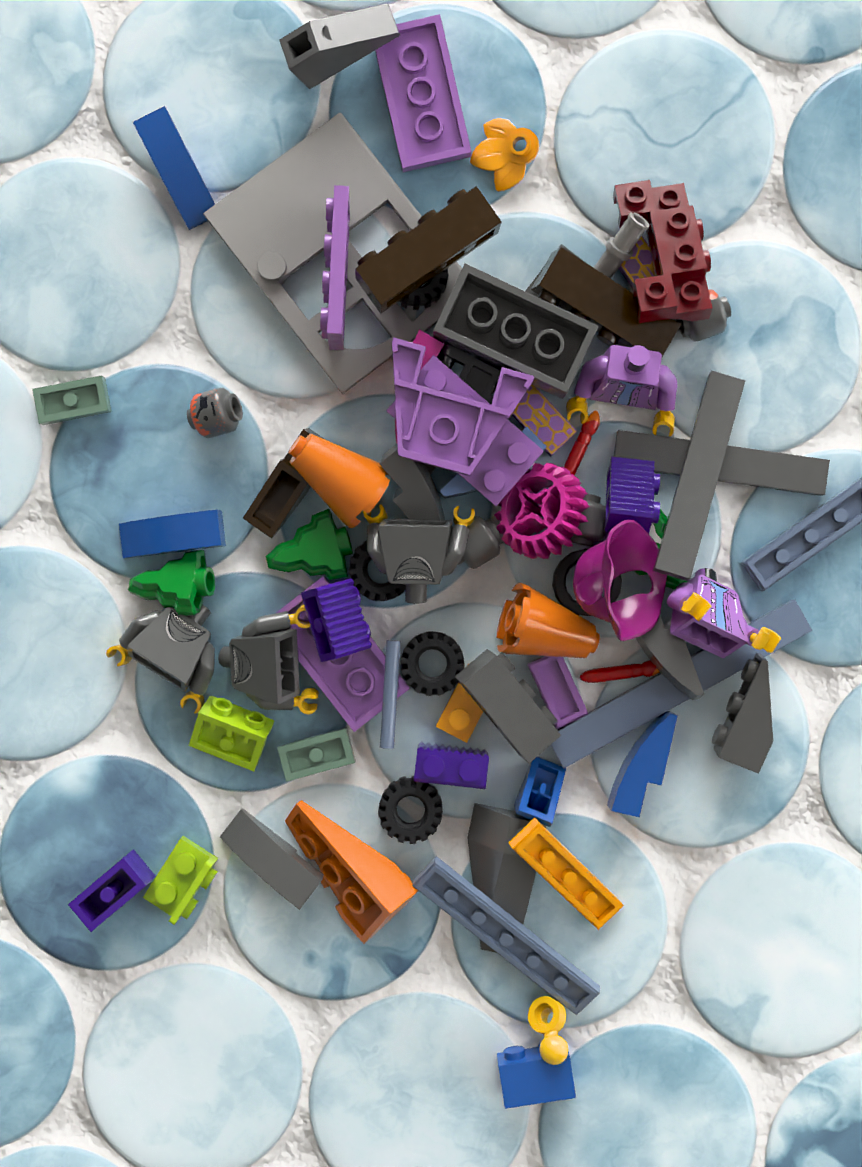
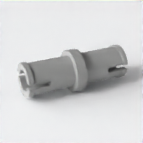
[593,212,649,279]

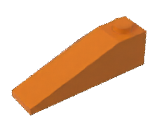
[285,800,418,944]

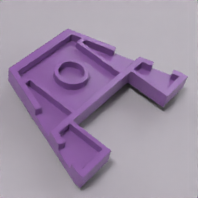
[392,337,534,476]

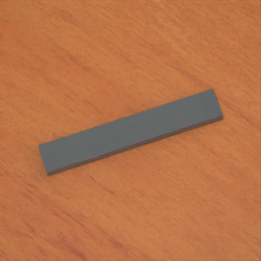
[653,370,746,582]
[613,430,830,496]

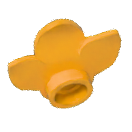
[470,118,539,192]

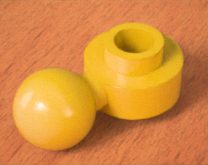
[528,996,568,1065]

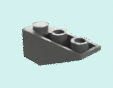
[279,3,400,89]
[712,652,773,774]

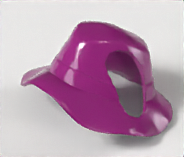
[573,520,667,641]

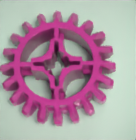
[494,462,590,559]

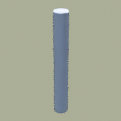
[380,640,401,749]

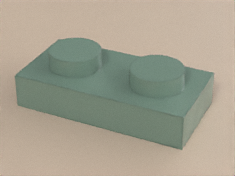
[32,375,112,425]
[277,727,356,782]

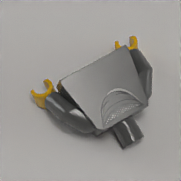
[363,504,475,604]
[106,604,215,714]
[218,605,319,715]

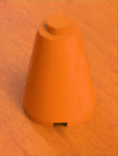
[288,434,390,528]
[496,583,600,658]

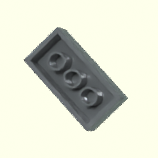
[433,263,599,399]

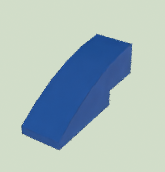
[133,106,215,230]
[119,509,226,559]
[607,711,678,818]

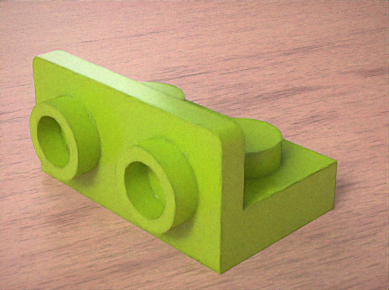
[188,696,275,772]
[143,836,218,925]

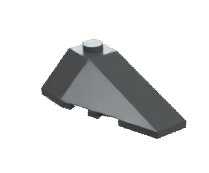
[467,803,546,953]

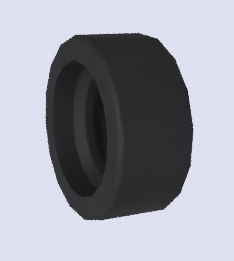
[552,548,622,616]

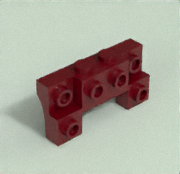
[613,180,713,323]

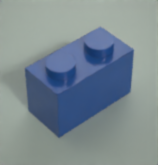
[497,1043,576,1109]

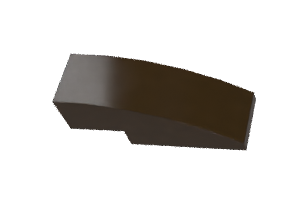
[243,428,326,539]

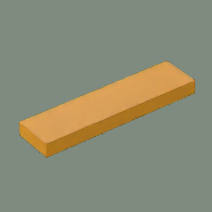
[508,818,624,930]

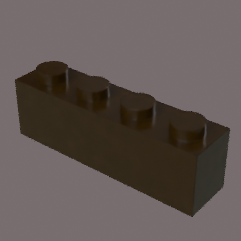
[355,186,502,314]
[531,247,681,357]

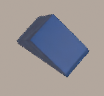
[514,757,566,827]

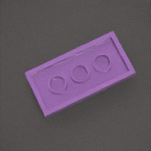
[375,14,472,173]
[320,185,350,350]
[386,355,544,506]
[276,576,411,732]

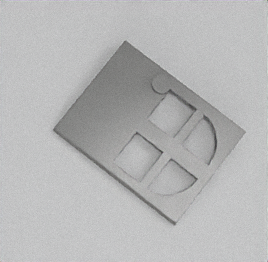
[203,113,462,395]

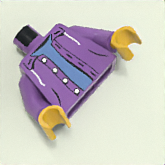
[566,345,677,437]
[667,568,781,658]

